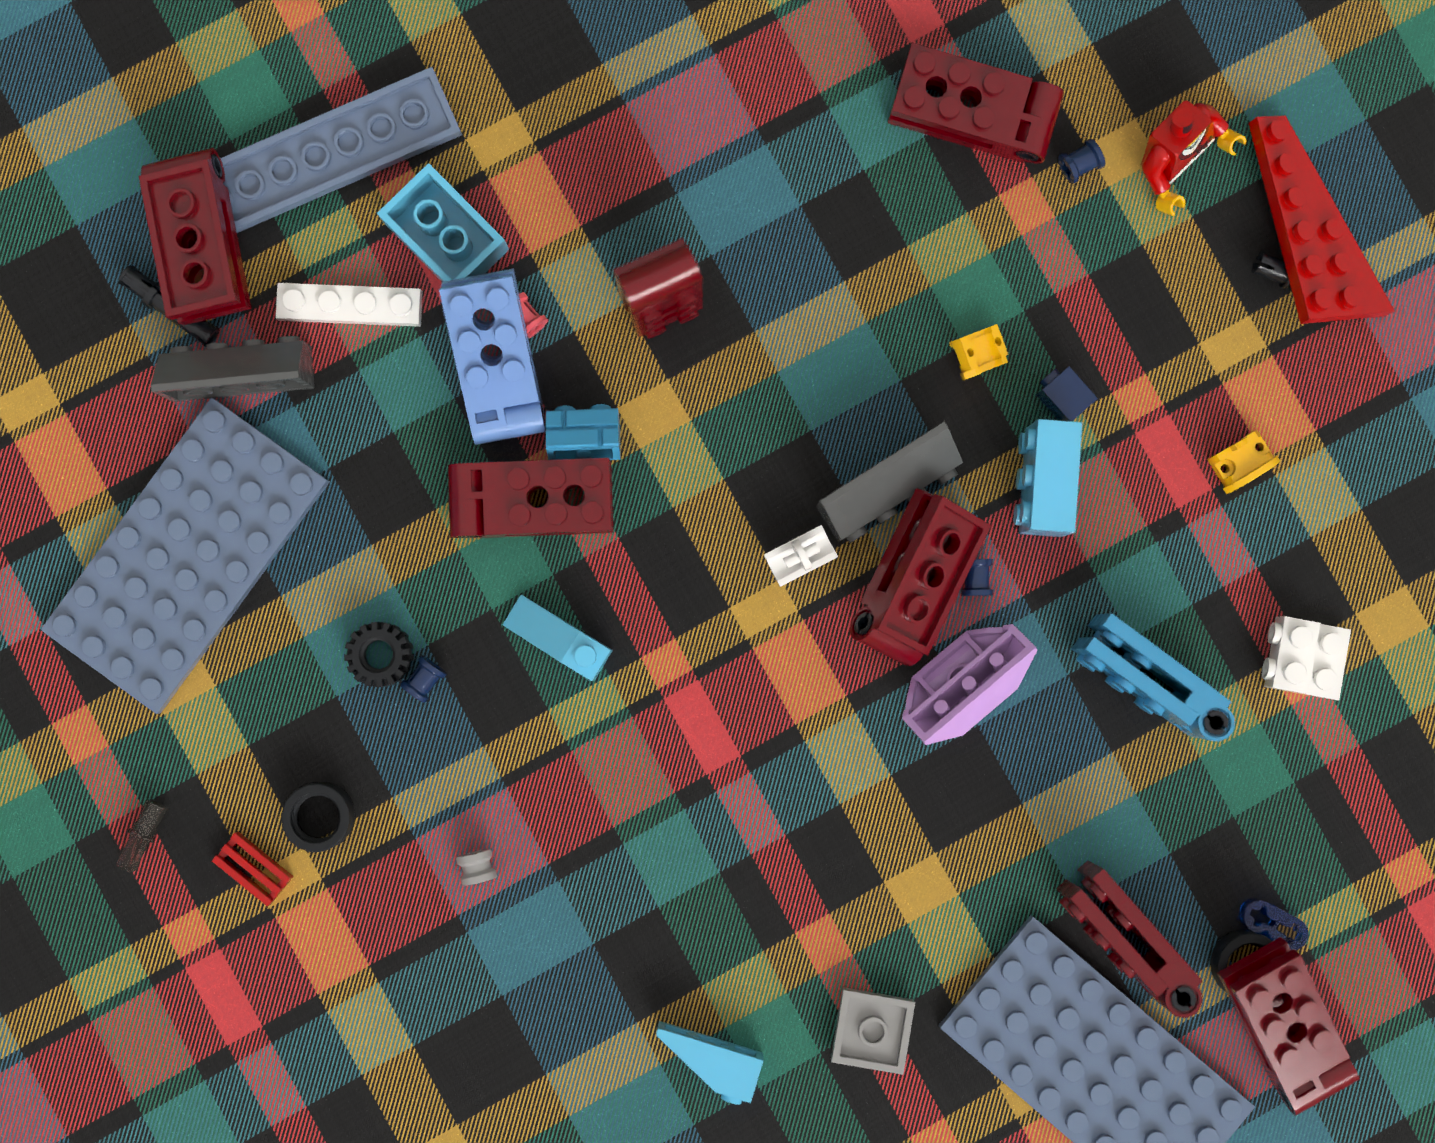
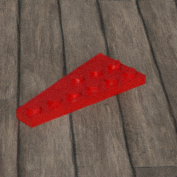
[1248,115,1395,324]

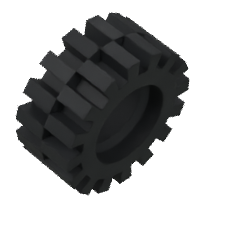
[344,622,414,687]

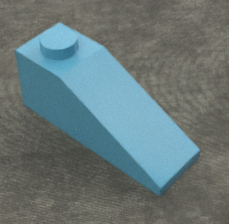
[503,595,613,681]
[656,1021,764,1105]

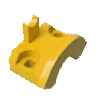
[949,324,1008,380]
[1207,429,1280,494]

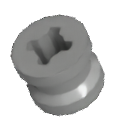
[456,848,498,886]

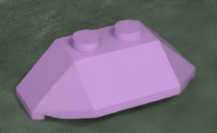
[902,624,1037,745]

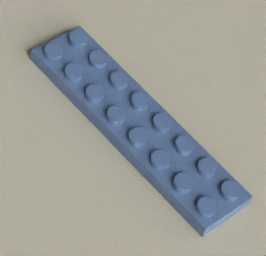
[221,67,462,233]

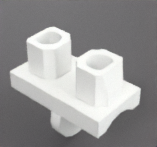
[764,525,838,587]

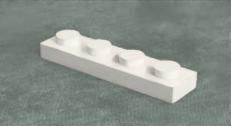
[276,283,423,327]

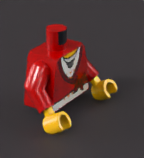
[1141,100,1247,216]

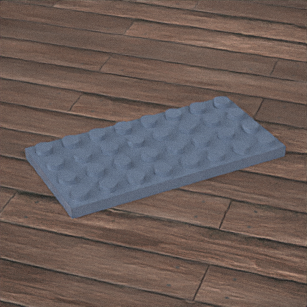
[41,397,330,714]
[938,915,1255,1143]

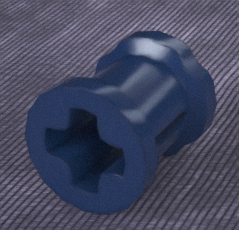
[1058,138,1106,184]
[961,559,993,596]
[400,655,447,703]

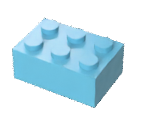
[377,163,510,282]
[1013,419,1082,537]

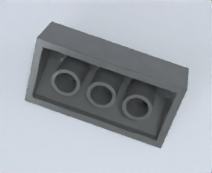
[151,336,315,402]
[816,422,963,543]

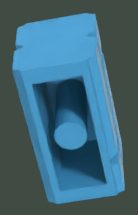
[546,404,621,460]

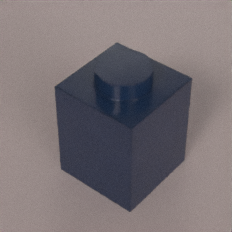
[1036,366,1098,422]

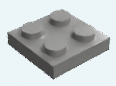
[831,987,915,1075]

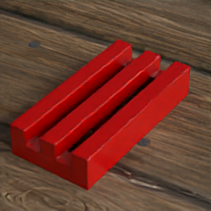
[212,831,294,907]

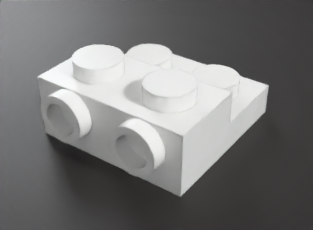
[1262,616,1351,700]

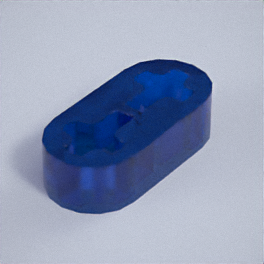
[1239,898,1309,950]

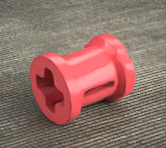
[519,292,548,339]

